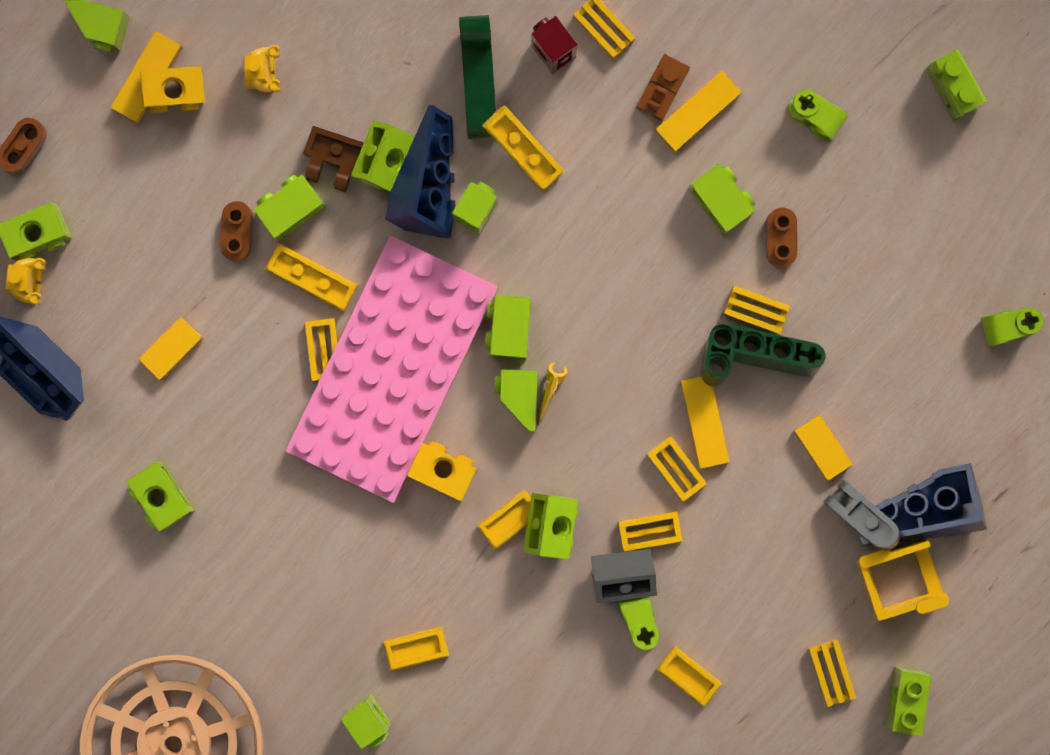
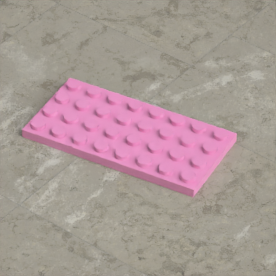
[285,235,498,503]

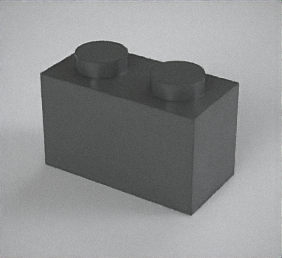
[591,549,657,603]

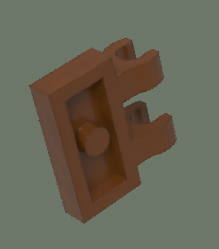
[303,126,364,192]

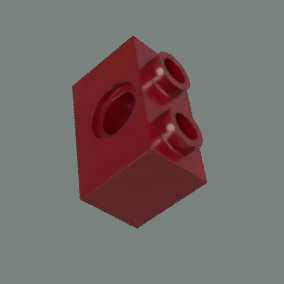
[531,16,578,75]

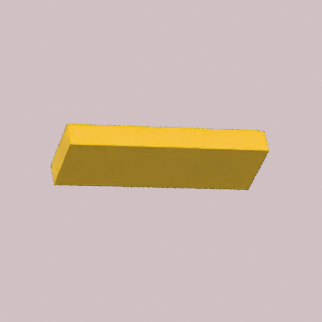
[110,31,183,124]
[655,70,742,153]
[482,105,564,191]
[265,243,358,312]
[680,377,730,469]

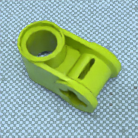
[788,89,848,142]
[981,308,1044,347]
[619,597,659,650]

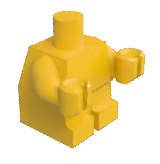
[243,45,281,93]
[5,258,46,305]

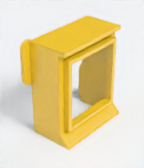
[856,539,949,621]

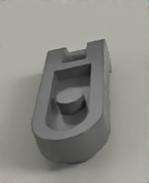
[823,480,900,551]

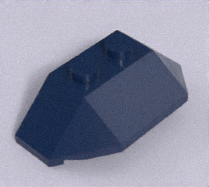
[0,317,84,421]

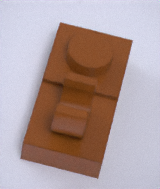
[636,54,690,121]

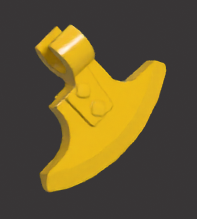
[538,362,567,423]

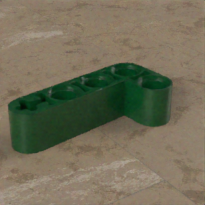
[459,15,496,139]
[701,324,826,386]

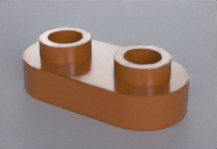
[0,118,47,174]
[220,201,253,262]
[766,207,797,268]

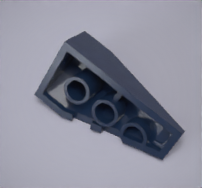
[385,105,456,239]
[860,463,987,546]

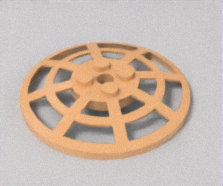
[80,655,263,755]

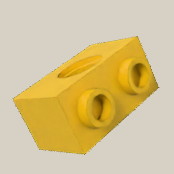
[140,66,205,113]
[407,440,478,501]

